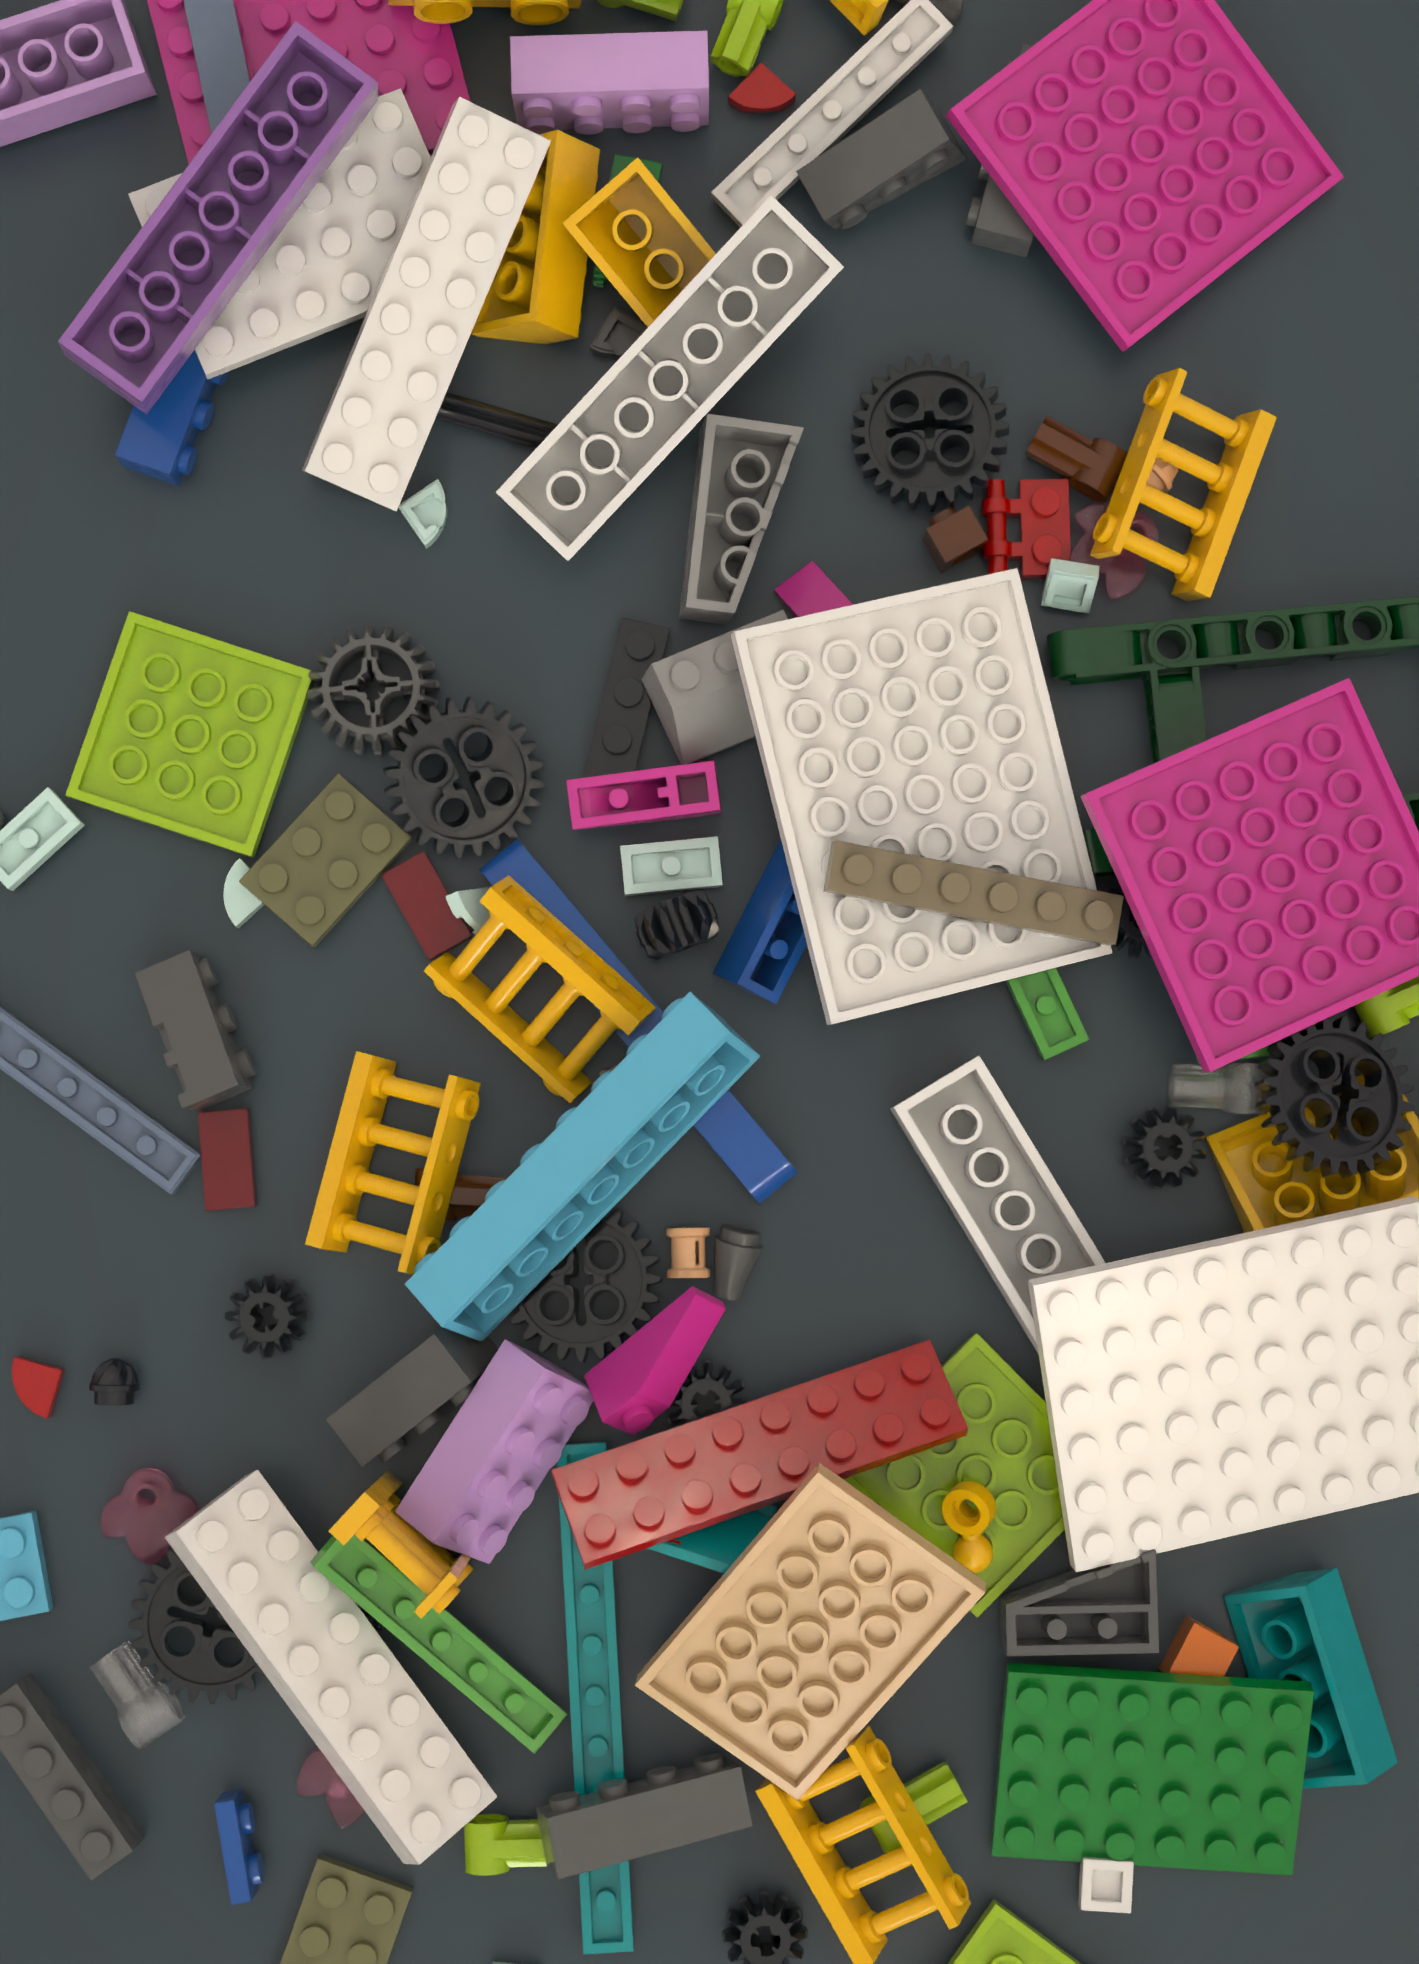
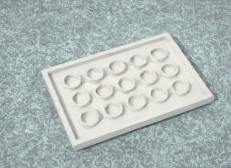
[128,88,431,380]

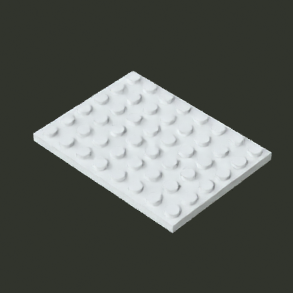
[731,568,1113,1025]
[1028,1196,1419,1572]

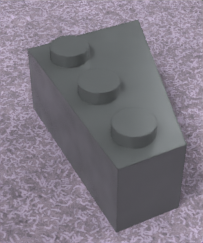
[796,89,968,230]
[135,950,256,1111]
[326,1328,498,1467]
[999,1549,1159,1656]

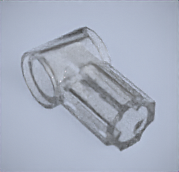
[1168,1063,1268,1115]
[90,1640,185,1749]

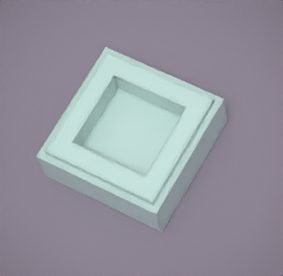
[1041,558,1099,613]

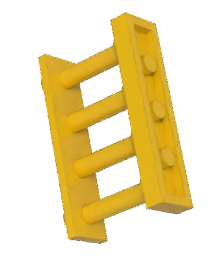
[1090,368,1277,602]
[424,875,656,1104]
[305,1051,481,1274]
[328,1470,474,1619]
[755,1725,971,1964]

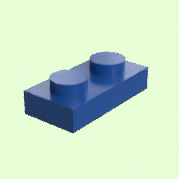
[214,1789,264,1905]

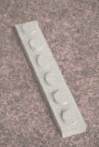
[711,0,953,228]

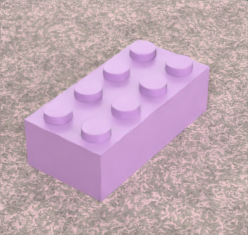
[0,0,157,147]
[510,30,709,135]
[395,1339,593,1564]

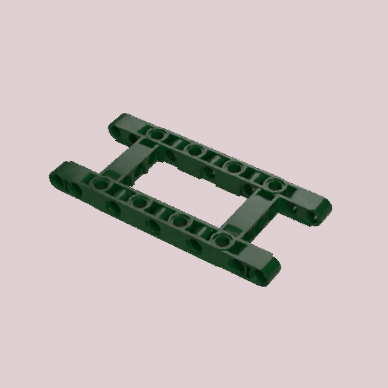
[1047,596,1419,877]

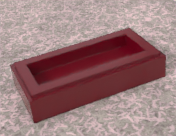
[381,851,473,961]
[198,1108,257,1211]

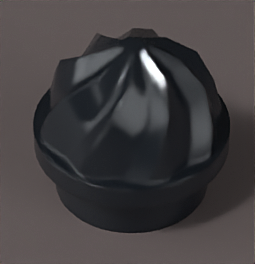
[89,1358,140,1405]

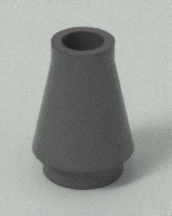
[712,1224,763,1301]

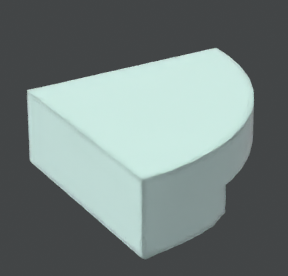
[398,479,448,549]
[223,858,264,928]
[445,887,490,935]

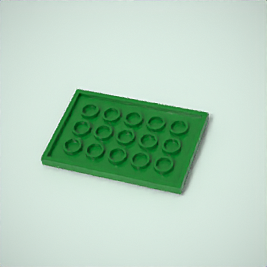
[990,1663,1314,1875]

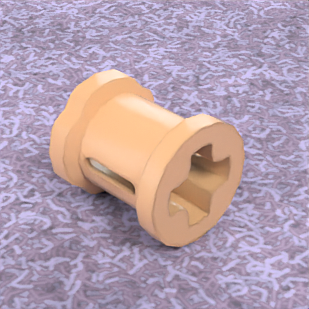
[666,1227,710,1278]

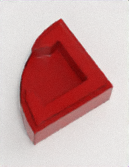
[728,62,796,113]
[12,1356,65,1419]

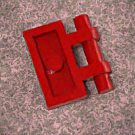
[981,479,1071,580]

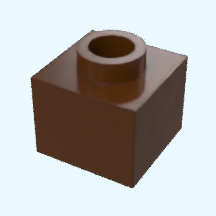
[923,506,988,573]

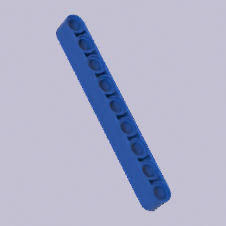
[479,838,798,1205]

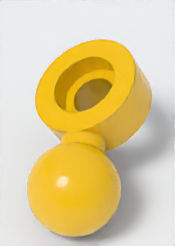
[942,1481,996,1573]

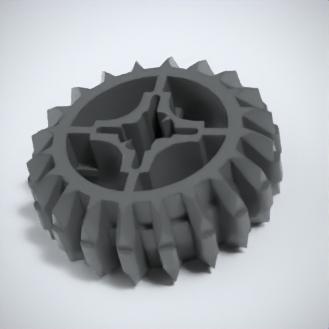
[307,624,441,757]

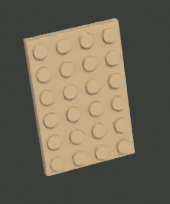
[635,1462,986,1800]

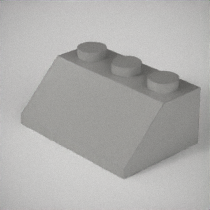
[641,610,788,765]

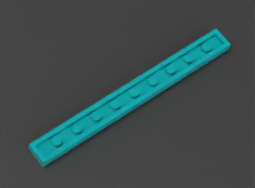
[557,1441,634,1954]

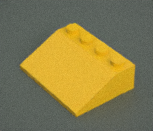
[1206,1074,1419,1233]

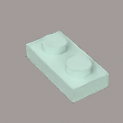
[0,787,85,891]
[620,836,723,896]

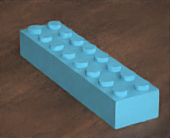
[405,992,760,1342]

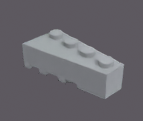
[679,413,804,625]

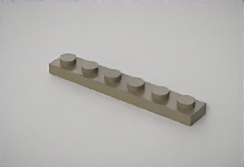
[823,840,1124,946]

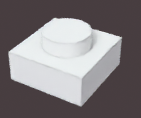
[1078,1857,1134,1913]

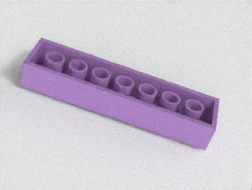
[58,21,378,415]

